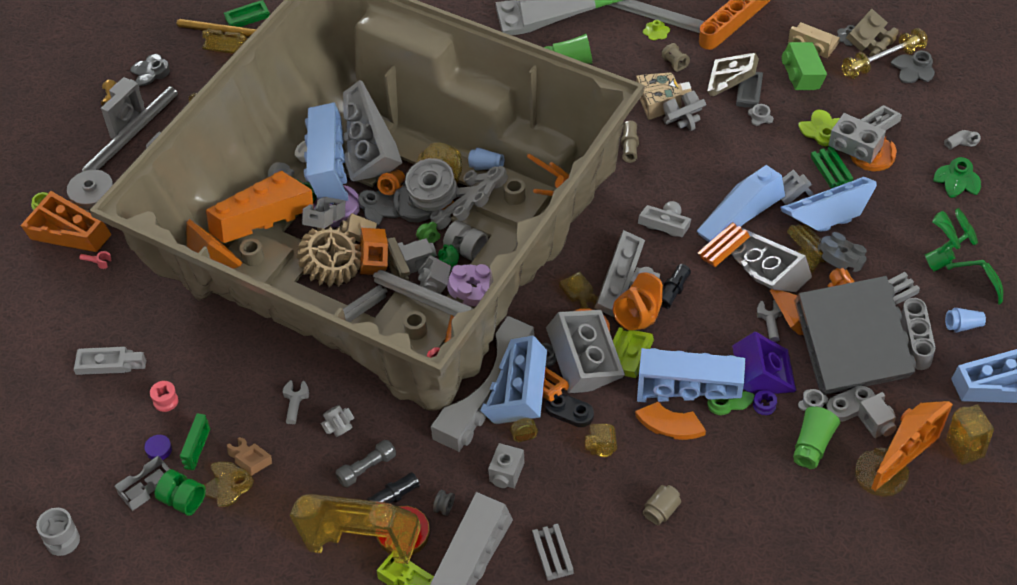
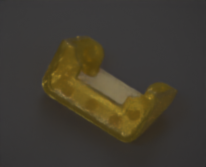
[290,494,421,564]

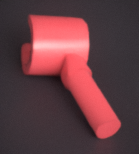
[80,251,111,269]

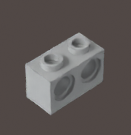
[829,113,886,164]

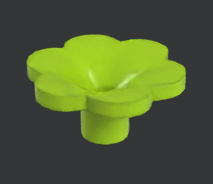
[643,20,670,40]

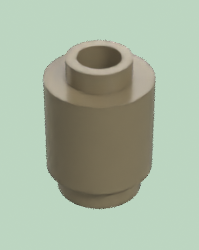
[643,485,681,525]

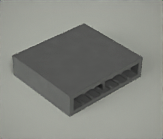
[794,276,916,395]

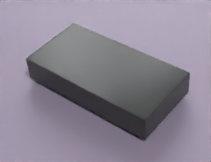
[736,72,763,108]

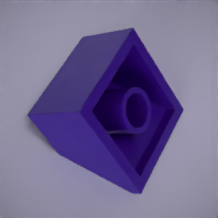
[732,332,796,395]

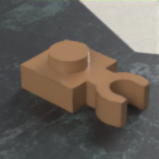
[227,437,272,476]

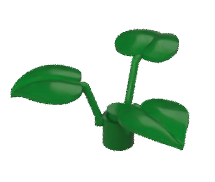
[925,208,1003,305]

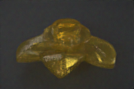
[204,462,253,507]

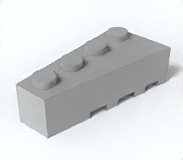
[430,492,513,585]

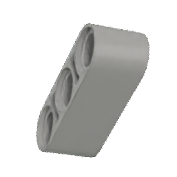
[901,298,935,370]

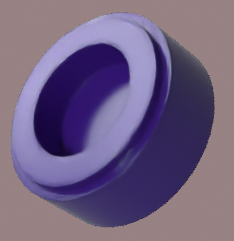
[145,435,172,460]

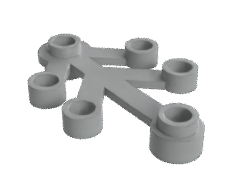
[430,166,508,230]

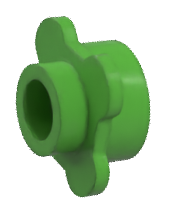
[416,222,440,243]

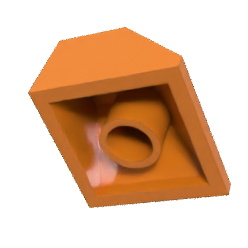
[186,219,243,269]

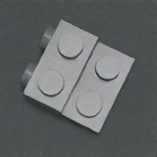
[101,77,145,139]

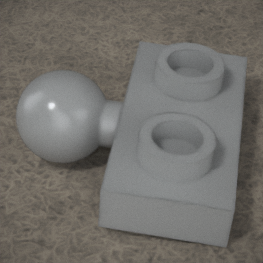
[638,201,691,237]

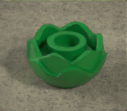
[438,244,459,272]

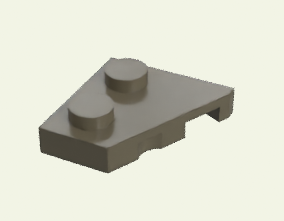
[707,53,759,96]

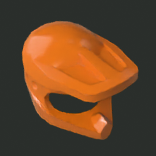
[613,272,663,330]

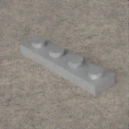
[594,230,645,317]

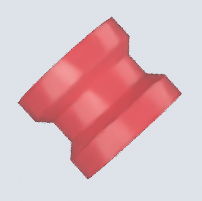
[150,381,178,412]

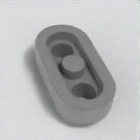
[826,386,875,422]

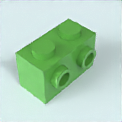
[782,42,827,90]

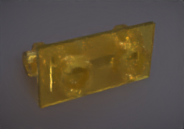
[202,28,248,53]

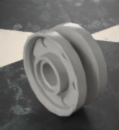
[405,158,457,211]

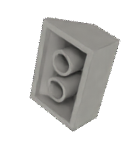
[546,310,625,393]

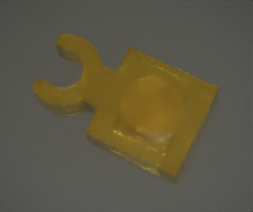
[559,272,598,309]

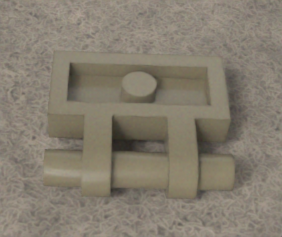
[846,9,899,57]

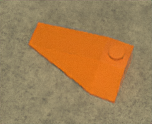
[871,401,953,491]

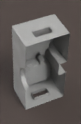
[302,197,346,229]
[115,456,170,511]

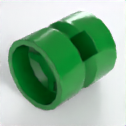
[155,469,206,516]

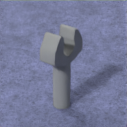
[757,300,782,342]
[283,380,309,424]

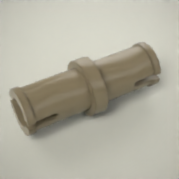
[621,121,639,163]

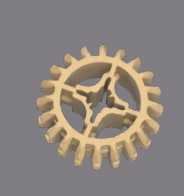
[297,225,361,287]

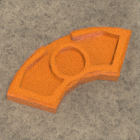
[635,402,706,440]

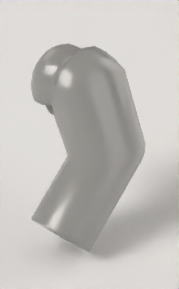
[944,130,981,150]

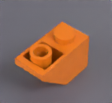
[360,228,388,275]

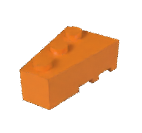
[20,191,112,252]

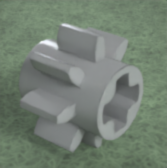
[321,405,354,437]

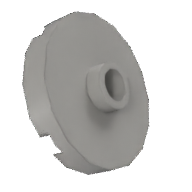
[67,170,113,209]

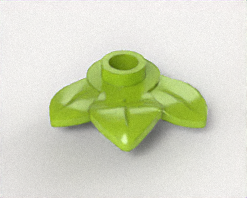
[798,110,840,146]

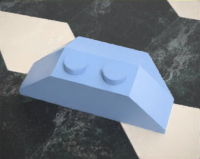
[781,177,877,232]

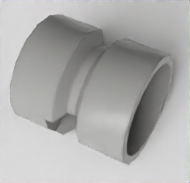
[443,220,488,261]
[36,508,80,556]

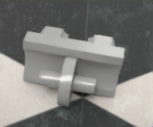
[663,90,706,131]

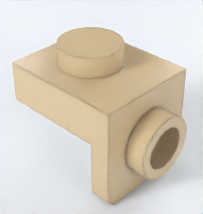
[339,213,377,242]

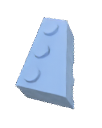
[480,335,547,424]
[951,349,1017,403]

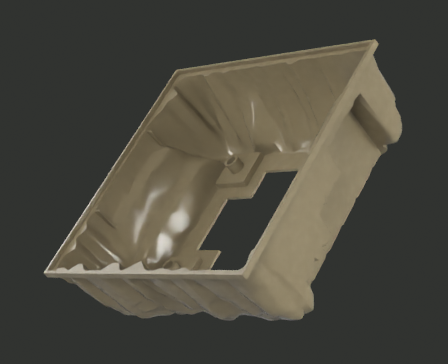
[90,0,645,412]

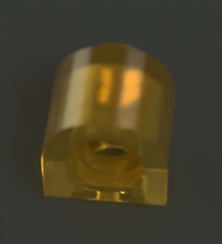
[585,424,617,457]

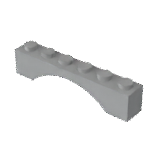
[431,316,534,452]

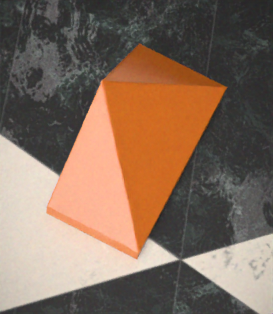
[770,289,804,335]

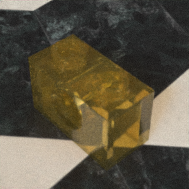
[946,404,994,465]

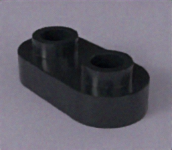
[545,393,594,427]

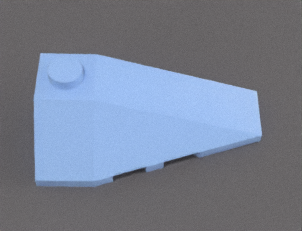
[697,165,785,242]

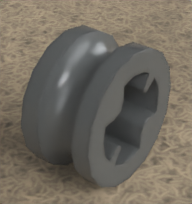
[433,489,455,516]

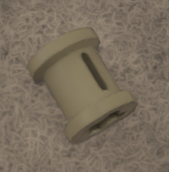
[661,43,690,72]

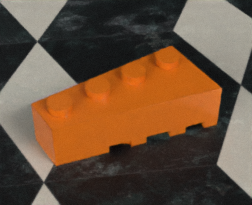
[206,170,313,243]

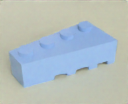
[304,102,348,204]
[637,348,745,402]

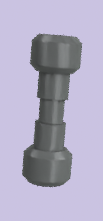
[336,439,396,488]

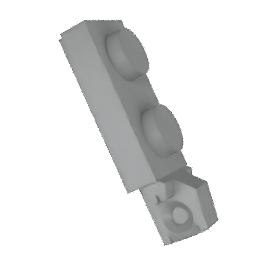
[74,347,147,375]

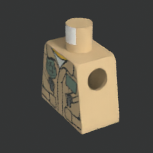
[636,73,691,120]

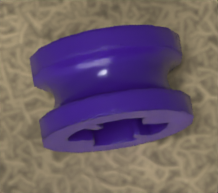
[753,390,777,415]

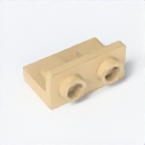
[788,22,840,58]

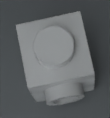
[488,443,525,488]

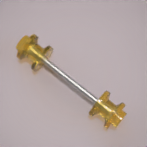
[842,28,928,79]

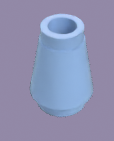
[468,148,504,171]
[945,308,986,332]

